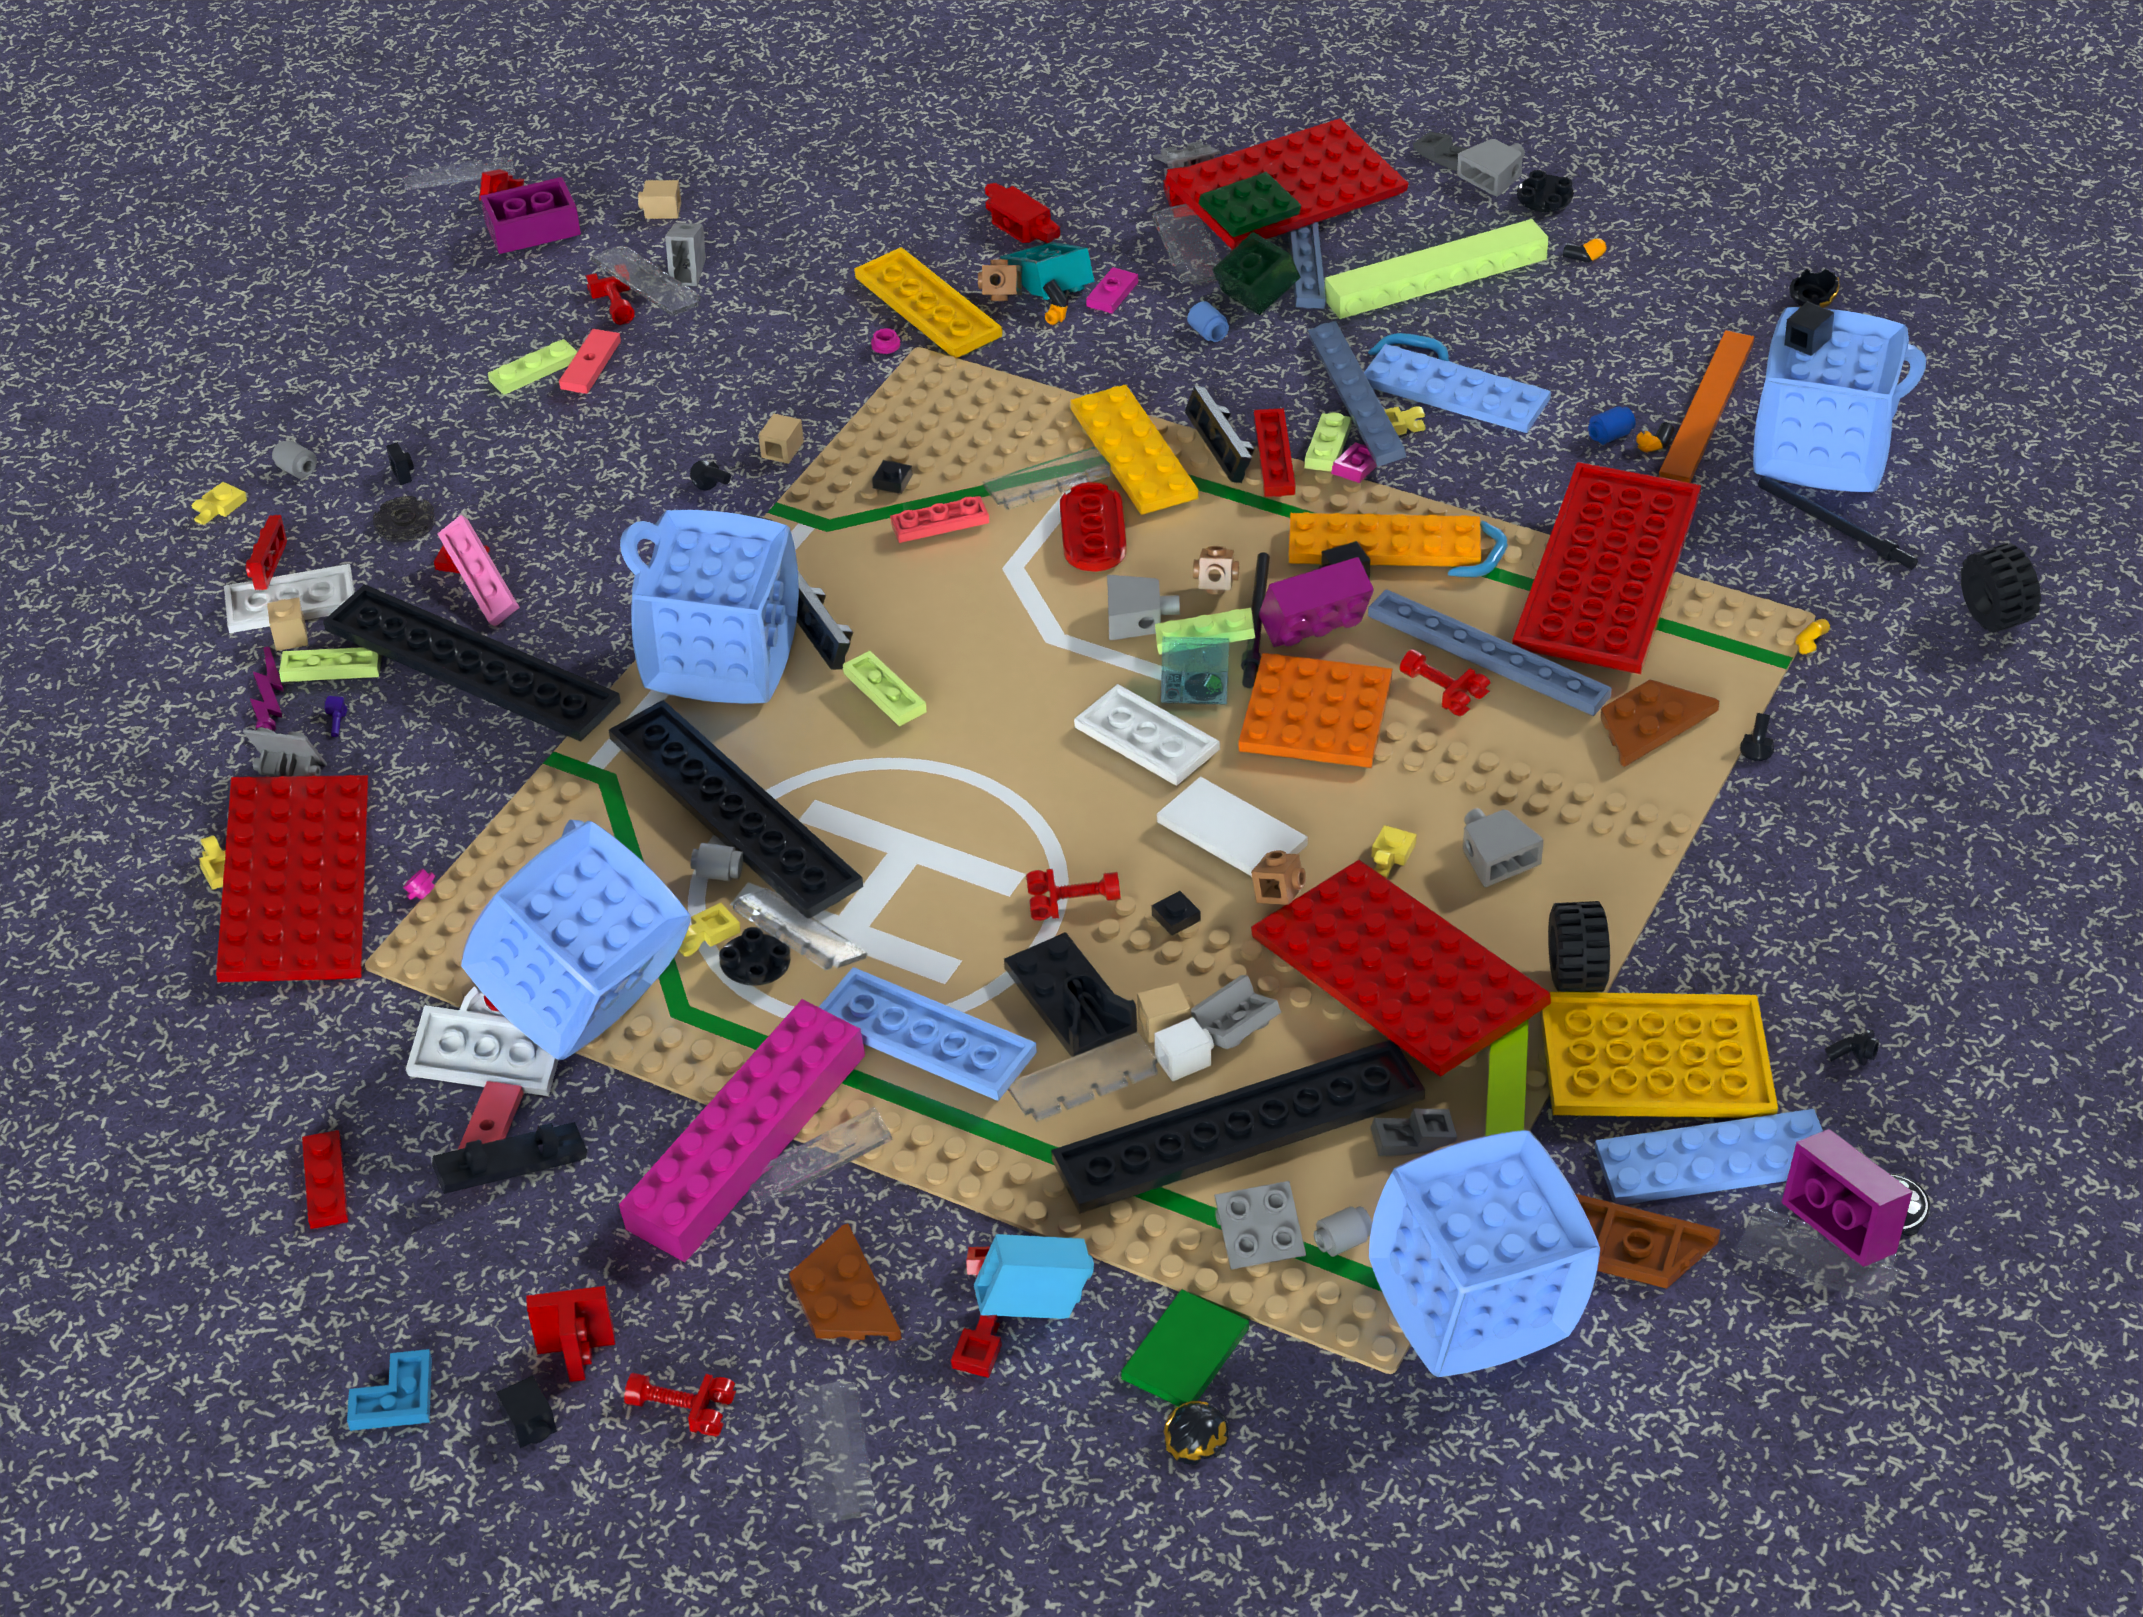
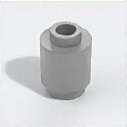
[272,441,317,479]
[691,843,743,881]
[1314,1206,1372,1256]

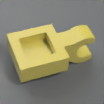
[1384,406,1425,435]
[191,482,247,525]
[1371,825,1417,878]
[199,835,226,890]
[679,903,741,957]

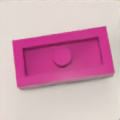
[1086,267,1138,314]
[1331,442,1377,483]

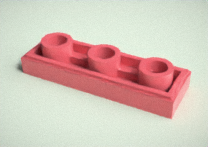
[559,329,621,394]
[890,496,989,543]
[458,1081,524,1150]

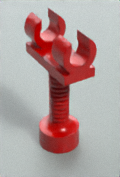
[585,266,635,325]
[1400,649,1491,716]
[1026,869,1121,921]
[624,1373,736,1437]

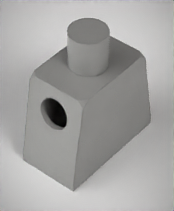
[1457,139,1525,197]
[665,223,706,286]
[1107,575,1180,640]
[1463,808,1543,888]

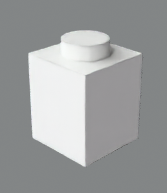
[1154,1017,1214,1082]

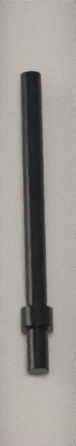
[1758,476,1918,570]
[1241,552,1270,688]

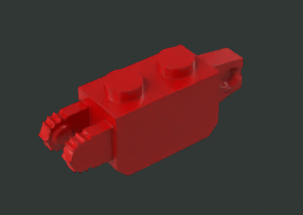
[985,182,1060,243]

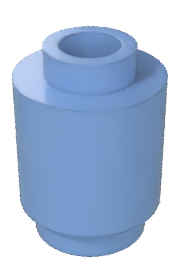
[1187,301,1229,342]

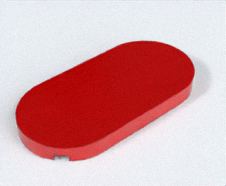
[1060,482,1126,572]

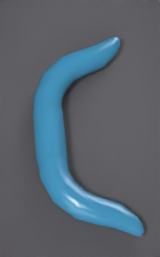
[1368,333,1449,361]
[1448,521,1508,577]

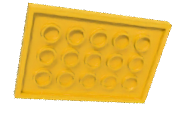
[1539,992,1778,1118]

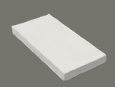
[224,564,354,633]
[1074,684,1220,786]
[1157,776,1308,876]

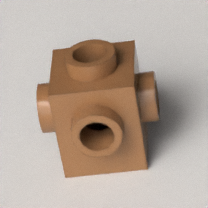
[978,259,1022,301]
[1193,546,1239,594]
[1251,850,1306,905]

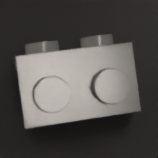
[1191,975,1281,1049]

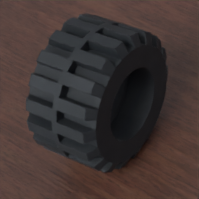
[1961,543,2041,633]
[1548,901,1610,992]

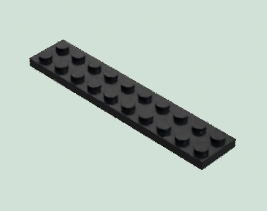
[323,584,621,742]
[609,700,863,920]
[1051,1039,1425,1214]

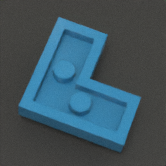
[347,1349,432,1431]

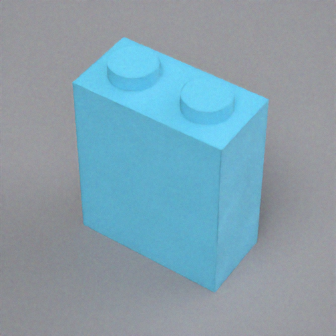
[974,1234,1094,1319]

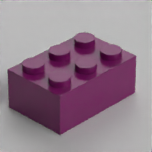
[480,177,581,254]
[1259,557,1374,648]
[1782,1129,1913,1267]

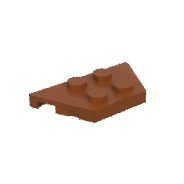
[1600,679,1720,767]
[1575,1194,1721,1289]
[789,1223,902,1341]

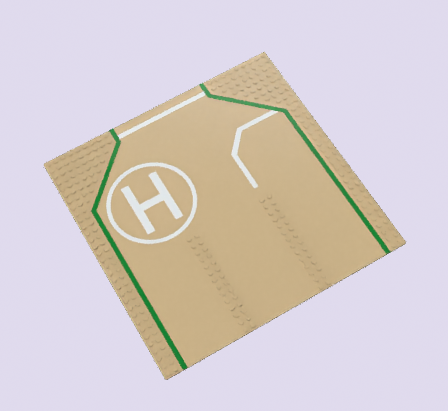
[365,347,1815,1374]

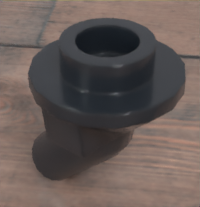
[690,460,731,491]
[1740,713,1774,761]
[1824,1029,1879,1066]

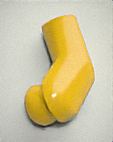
[1795,619,1830,655]

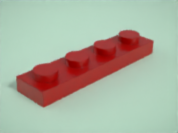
[1254,408,1296,497]

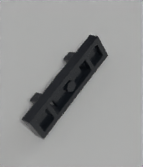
[1184,386,1255,483]
[796,571,853,670]
[432,1122,588,1194]

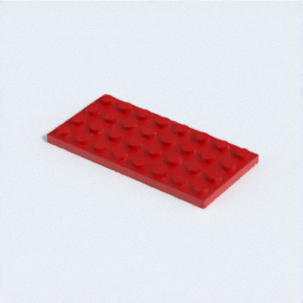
[1165,118,1409,250]
[1512,462,1701,674]
[216,775,368,982]
[1251,860,1551,1077]

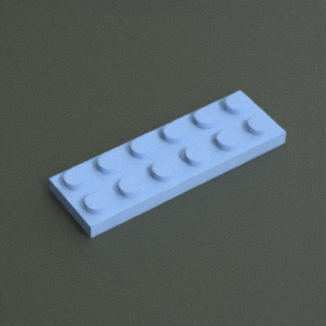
[1364,344,1551,433]
[819,967,1037,1101]
[1595,1109,1823,1205]

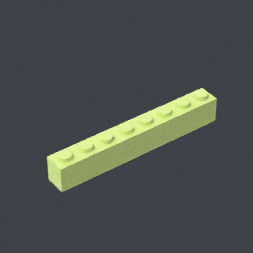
[1325,219,1548,319]

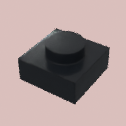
[386,442,414,485]
[872,460,913,494]
[1151,891,1201,935]

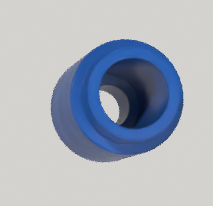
[1588,406,1636,445]

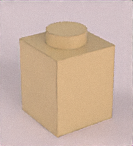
[638,180,681,219]
[758,414,804,464]
[267,597,308,651]
[1137,982,1194,1043]

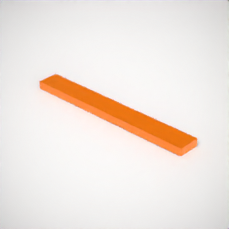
[1659,330,1754,483]

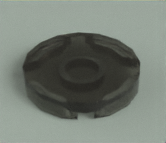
[373,496,436,543]

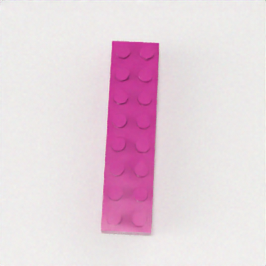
[619,999,865,1262]

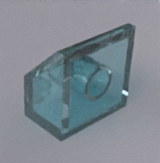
[1161,636,1230,705]

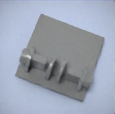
[1153,141,1221,178]
[243,728,327,776]
[1214,1181,1306,1270]

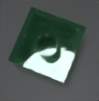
[1212,232,1301,315]

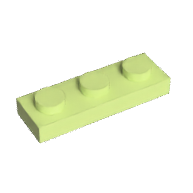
[488,339,577,395]
[1304,412,1352,472]
[1155,608,1255,654]
[279,647,382,682]
[843,651,927,726]

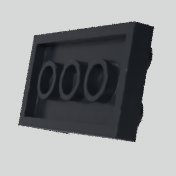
[1004,932,1137,1060]

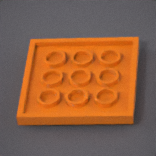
[1239,653,1393,768]

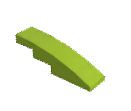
[1485,1019,1529,1136]

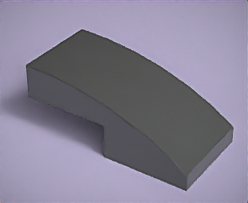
[1413,131,1468,171]
[1370,1108,1457,1156]

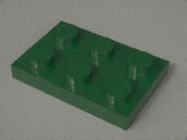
[1198,172,1302,238]

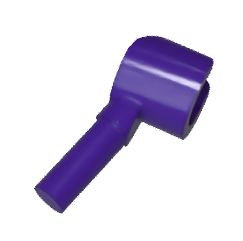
[325,695,348,737]

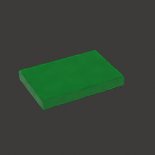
[1121,1289,1249,1407]

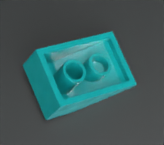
[1000,242,1095,300]

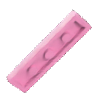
[438,515,520,626]

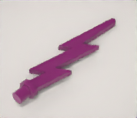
[250,646,284,732]

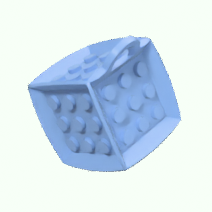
[1753,307,1926,492]
[620,510,799,704]
[461,820,691,1060]
[1369,1130,1600,1377]

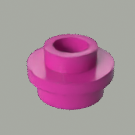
[871,328,900,354]
[403,868,435,900]

